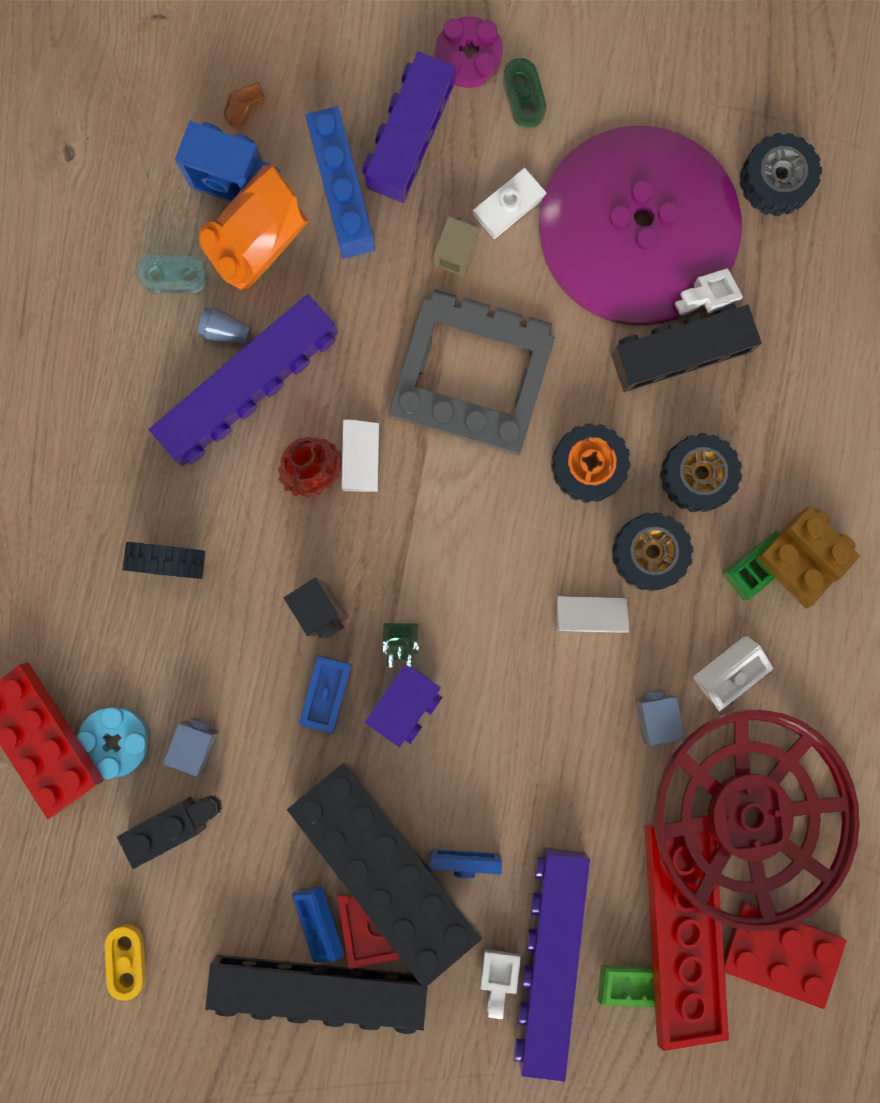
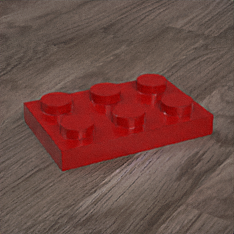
[724,900,847,1009]

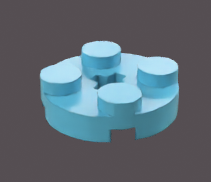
[76,707,150,779]

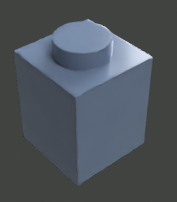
[635,690,685,746]
[163,718,219,776]

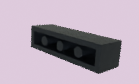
[611,304,762,393]

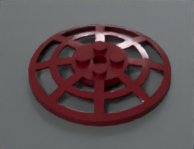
[654,710,860,931]

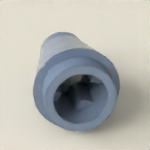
[197,306,251,345]

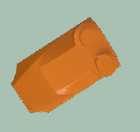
[199,164,309,290]

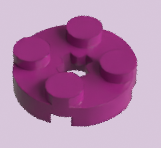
[436,17,503,88]

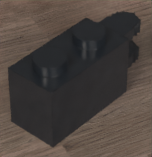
[117,795,222,869]

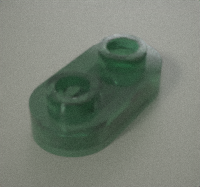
[503,58,546,128]

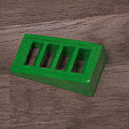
[722,531,779,600]

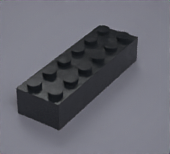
[286,763,482,989]

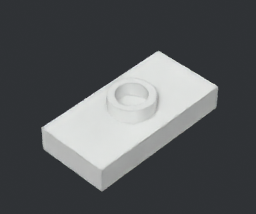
[473,168,547,240]

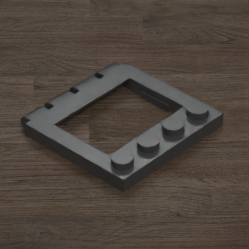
[388,289,555,456]

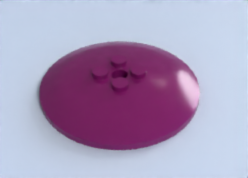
[539,126,742,325]

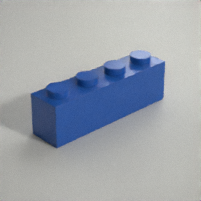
[305,106,375,259]

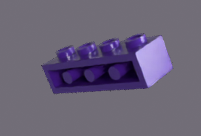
[362,51,456,203]

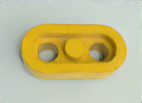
[104,924,146,1001]

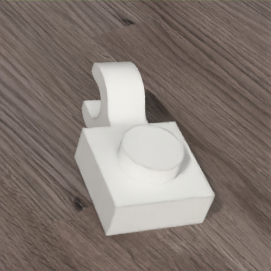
[675,268,743,316]
[480,949,521,1019]

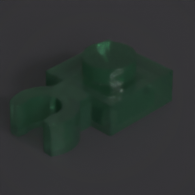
[382,623,419,667]

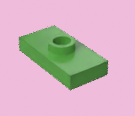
[597,964,655,1007]

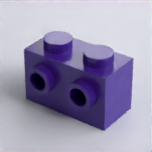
[364,663,443,747]

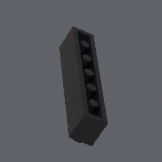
[205,955,428,1034]

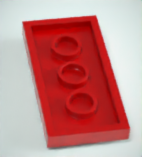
[0,662,105,820]

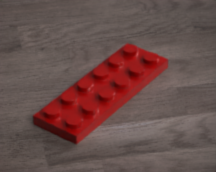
[644,822,729,1051]

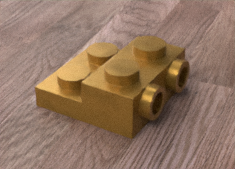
[756,506,860,609]

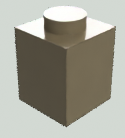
[434,216,481,277]

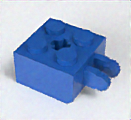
[175,121,281,202]

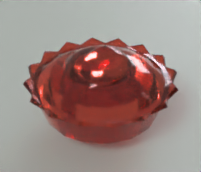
[278,437,342,498]

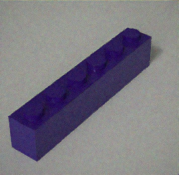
[148,294,338,466]
[514,847,590,1082]

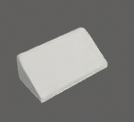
[342,419,379,492]
[556,596,629,633]
[693,636,774,712]

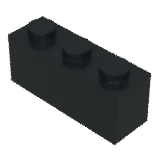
[283,577,348,639]

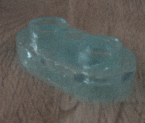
[136,255,207,293]

